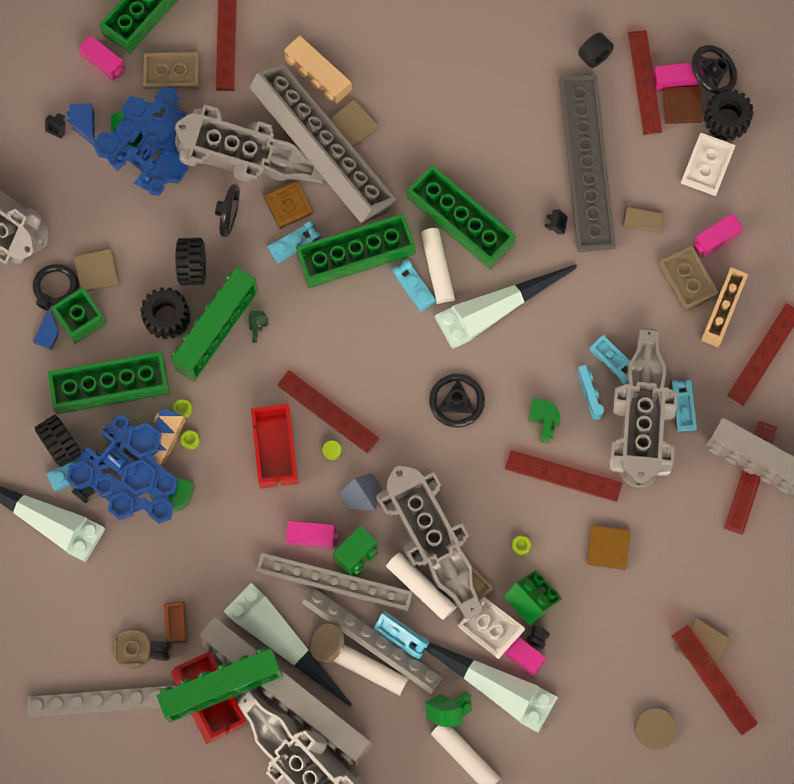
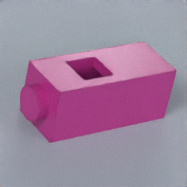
[78,35,125,81]
[653,63,703,91]
[694,213,743,258]
[286,521,338,548]
[503,637,546,677]

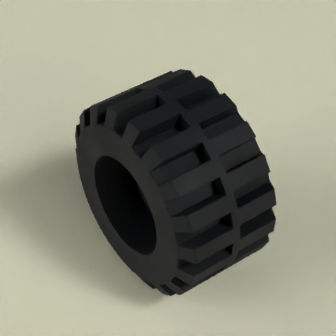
[704,89,754,140]
[175,238,206,285]
[140,287,190,339]
[35,414,81,467]

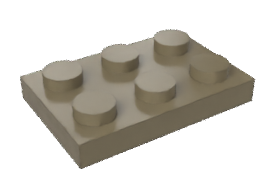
[143,52,199,89]
[658,246,719,311]

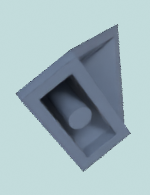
[339,473,382,510]

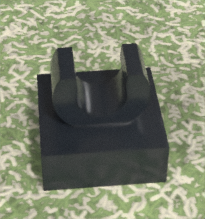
[45,113,65,139]
[545,209,568,234]

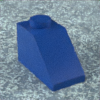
[67,103,95,145]

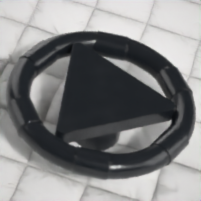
[692,45,737,94]
[215,184,240,237]
[429,374,485,428]

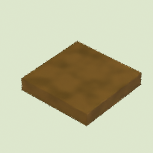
[264,181,313,229]
[587,525,631,570]

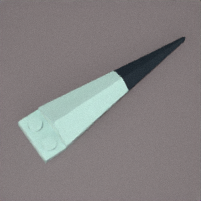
[435,265,577,350]
[0,486,105,563]
[224,583,352,706]
[424,642,558,733]

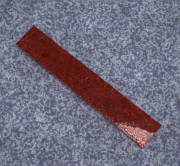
[216,0,237,91]
[628,30,662,135]
[727,303,794,406]
[277,370,379,454]
[724,421,777,535]
[505,450,622,502]
[671,624,758,735]

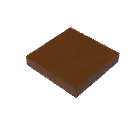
[663,86,703,124]

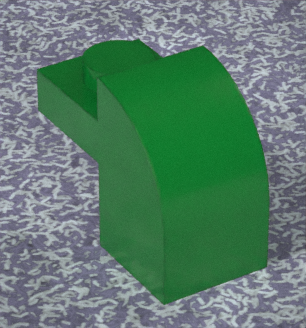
[529,398,560,443]
[150,478,195,512]
[425,691,472,727]

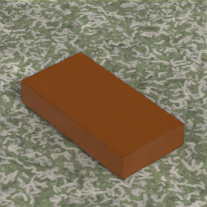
[164,602,187,643]

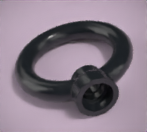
[33,264,78,311]

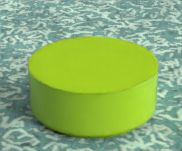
[173,399,193,419]
[180,430,200,450]
[322,440,342,461]
[512,535,531,556]

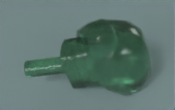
[249,310,269,343]

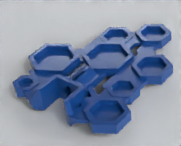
[92,86,189,196]
[66,415,178,524]

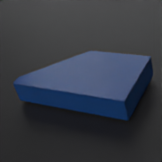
[33,311,59,350]

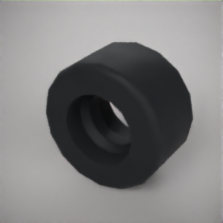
[578,32,614,68]

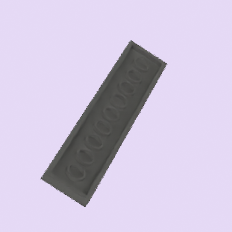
[559,75,616,252]

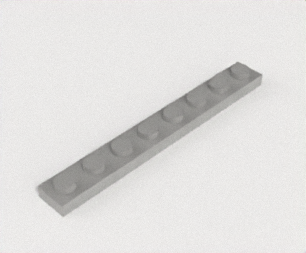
[256,552,413,612]
[302,588,443,694]
[27,685,177,718]

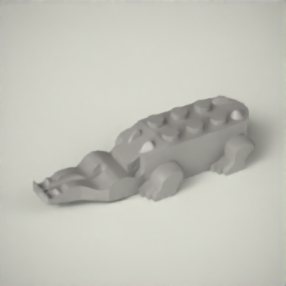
[175,104,326,185]
[0,190,49,265]
[609,328,677,488]
[376,466,483,619]
[237,690,367,784]

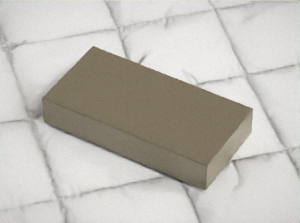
[624,207,664,233]

